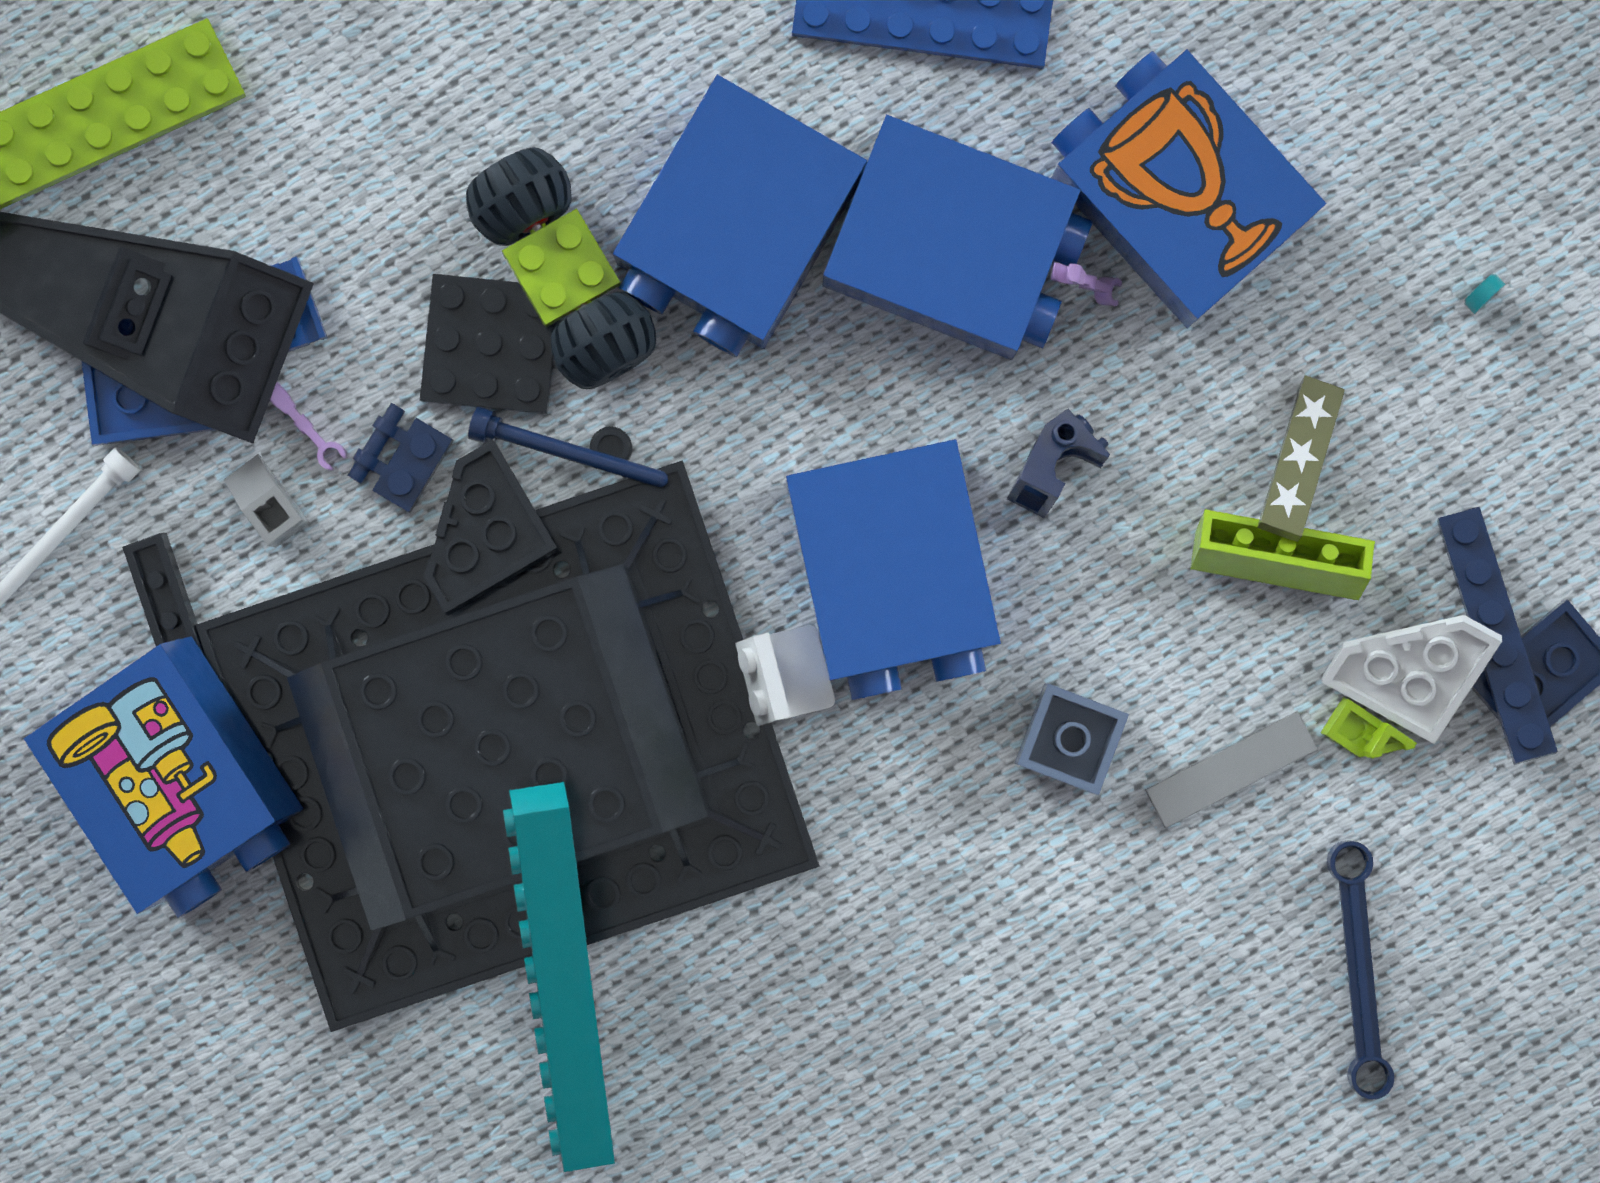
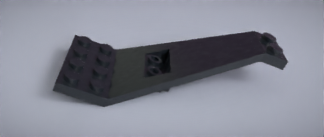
[0,212,314,444]

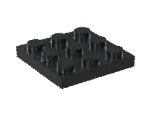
[419,274,557,414]

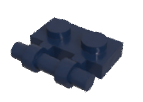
[347,403,454,513]

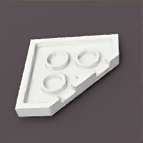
[1322,615,1502,744]

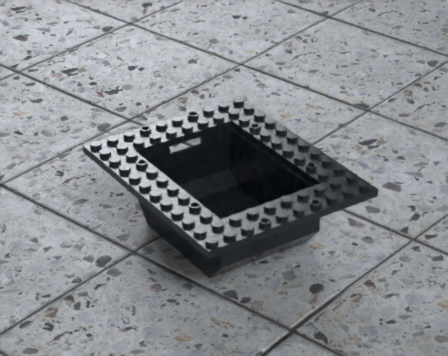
[196,460,820,1032]

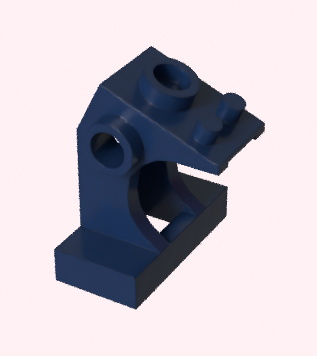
[1006,409,1110,518]

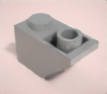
[224,454,310,548]

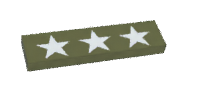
[1257,375,1345,542]

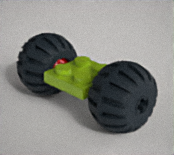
[466,147,656,389]

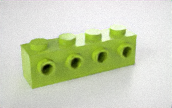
[1190,509,1375,601]

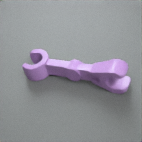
[1051,262,1122,306]
[270,382,347,470]

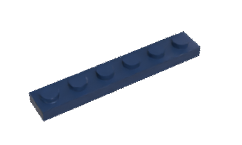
[1437,506,1558,765]

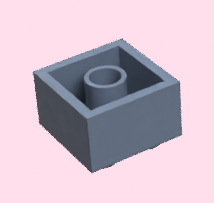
[1014,683,1129,795]

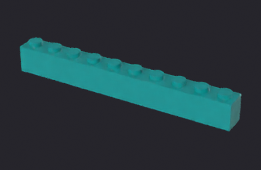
[503,782,615,1172]

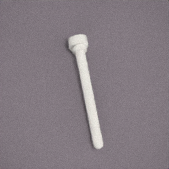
[0,447,141,607]

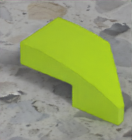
[1320,697,1417,759]

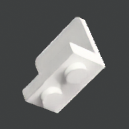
[735,625,835,726]

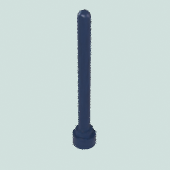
[468,407,668,487]

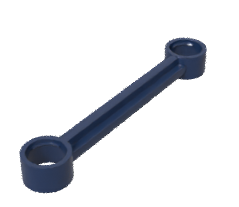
[1327,840,1395,1100]

